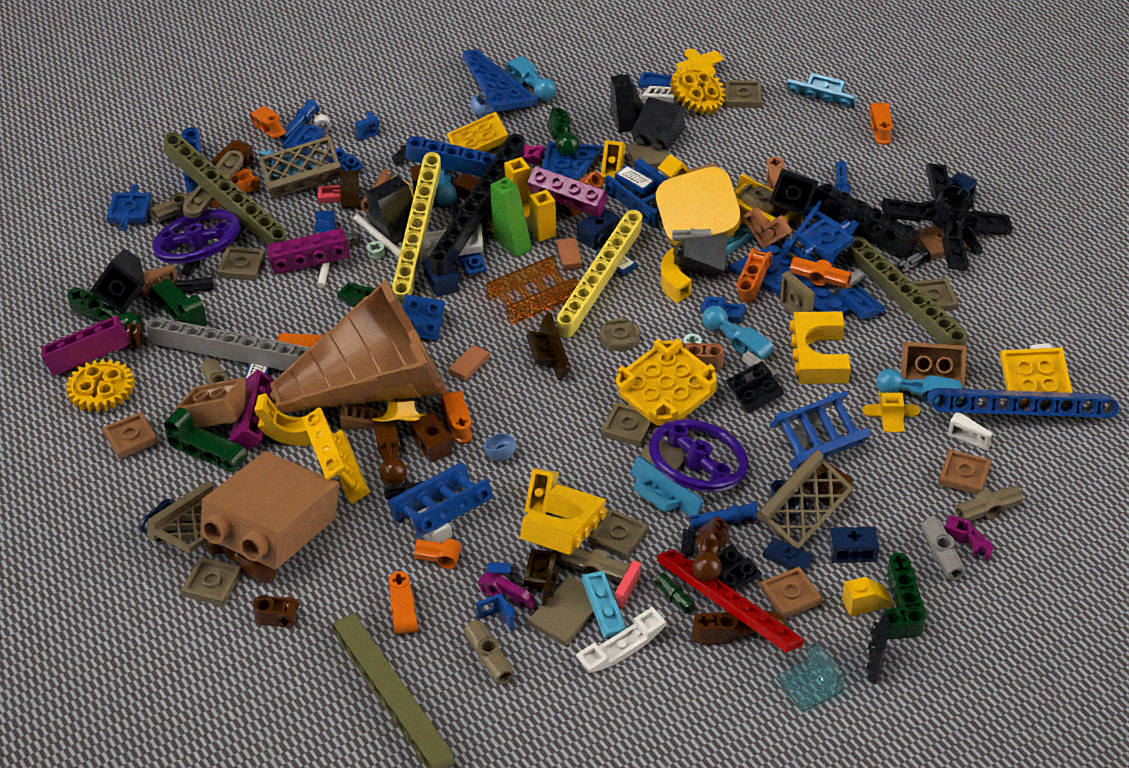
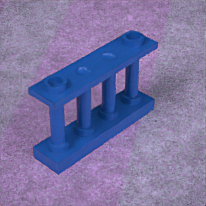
[605,158,668,228]
[781,200,859,265]
[769,391,871,470]
[388,462,493,538]

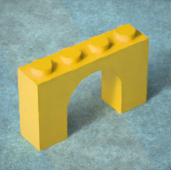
[504,157,556,242]
[789,311,851,384]
[520,484,607,555]

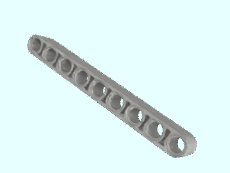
[146,318,310,370]

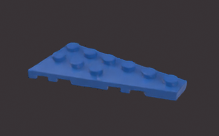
[462,49,538,112]
[542,142,603,207]
[728,243,850,317]

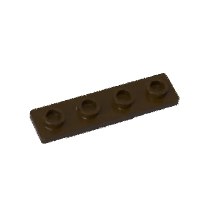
[526,312,570,381]
[523,549,562,606]

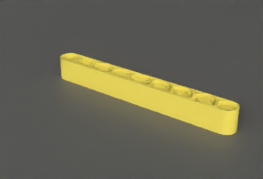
[392,152,441,305]
[557,210,642,338]

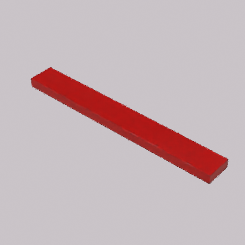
[657,549,804,653]

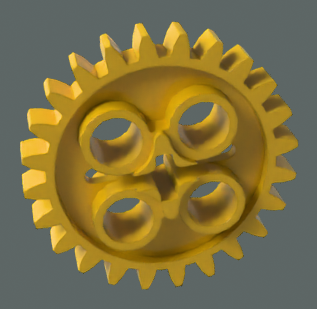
[670,65,726,115]
[66,359,135,413]

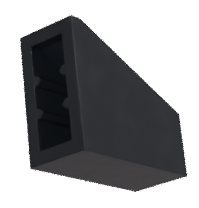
[673,235,728,278]

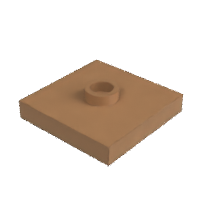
[916,226,967,260]
[102,412,159,459]
[938,449,992,494]
[759,566,823,619]

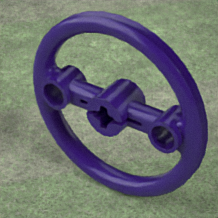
[152,210,241,264]
[649,419,748,492]

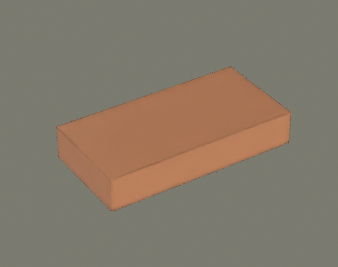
[556,237,582,270]
[448,345,490,381]

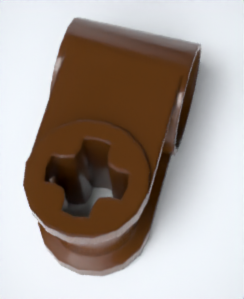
[253,595,299,628]

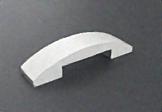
[576,607,667,673]

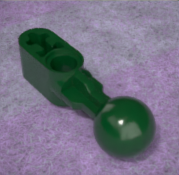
[547,107,579,156]
[67,288,143,329]

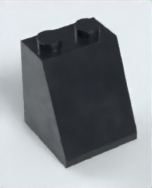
[632,97,686,151]
[769,168,819,216]
[366,176,418,244]
[90,248,145,314]

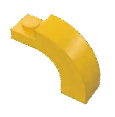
[660,248,692,303]
[255,393,312,446]

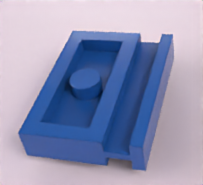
[283,122,324,155]
[837,286,886,319]

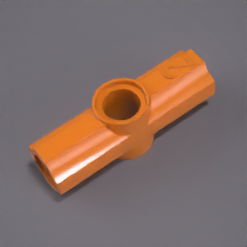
[790,256,852,289]

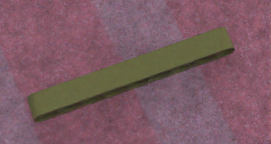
[163,132,287,245]
[849,237,967,346]
[331,613,455,768]

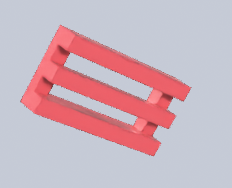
[318,185,341,203]
[615,560,641,610]

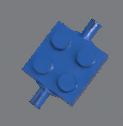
[106,184,152,231]
[798,217,854,260]

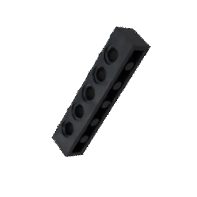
[809,183,920,257]

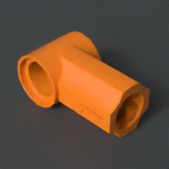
[414,539,462,569]

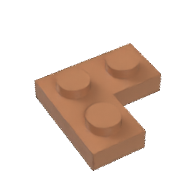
[741,206,792,248]

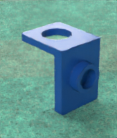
[476,593,515,631]

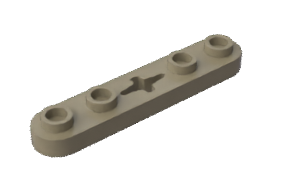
[183,150,243,218]

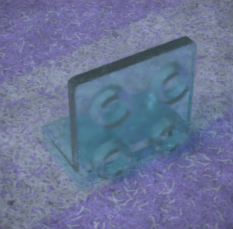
[776,642,845,712]

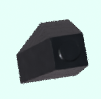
[610,74,645,133]

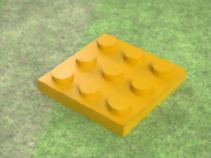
[446,112,509,152]
[999,347,1073,407]

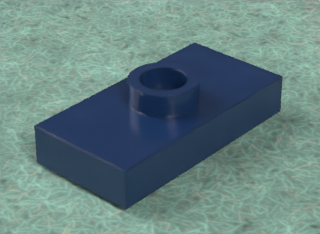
[763,537,814,573]

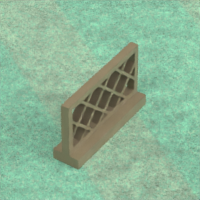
[259,136,342,199]
[755,449,854,548]
[147,481,214,554]

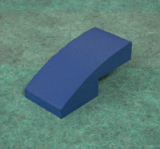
[700,296,746,323]

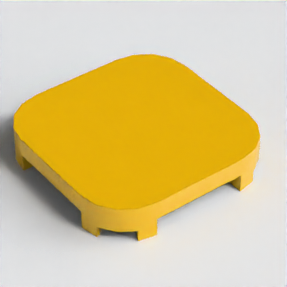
[656,167,742,246]
[616,338,717,426]

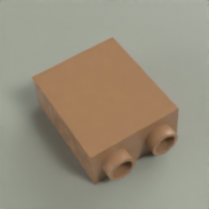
[200,451,339,570]

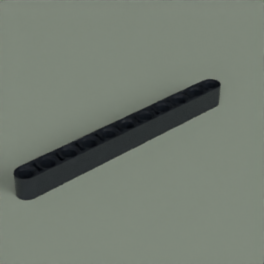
[430,134,525,276]

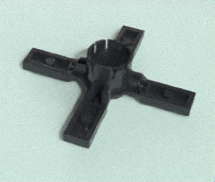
[881,163,1013,271]

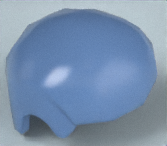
[470,94,494,118]
[482,433,516,462]

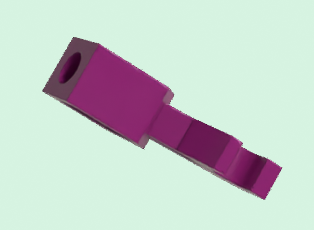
[944,515,993,561]
[477,572,537,609]

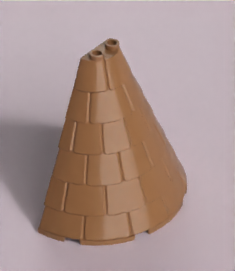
[270,280,448,413]

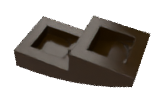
[340,170,361,208]

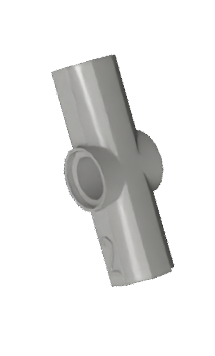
[921,517,966,581]

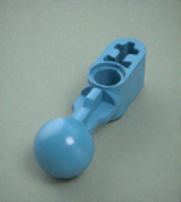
[506,56,557,101]
[434,168,458,207]
[702,306,774,360]
[876,369,963,405]

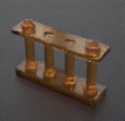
[486,255,579,325]

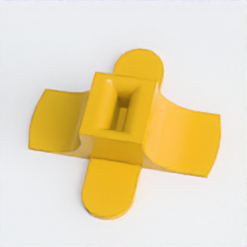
[676,49,724,75]
[862,391,920,433]
[372,399,428,422]

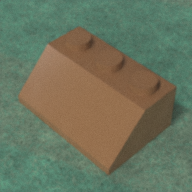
[901,342,967,387]
[174,377,246,429]

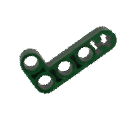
[149,278,207,326]
[164,407,248,472]
[881,552,926,639]

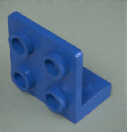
[403,294,445,341]

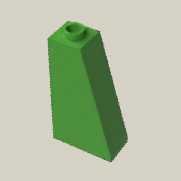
[491,177,532,258]

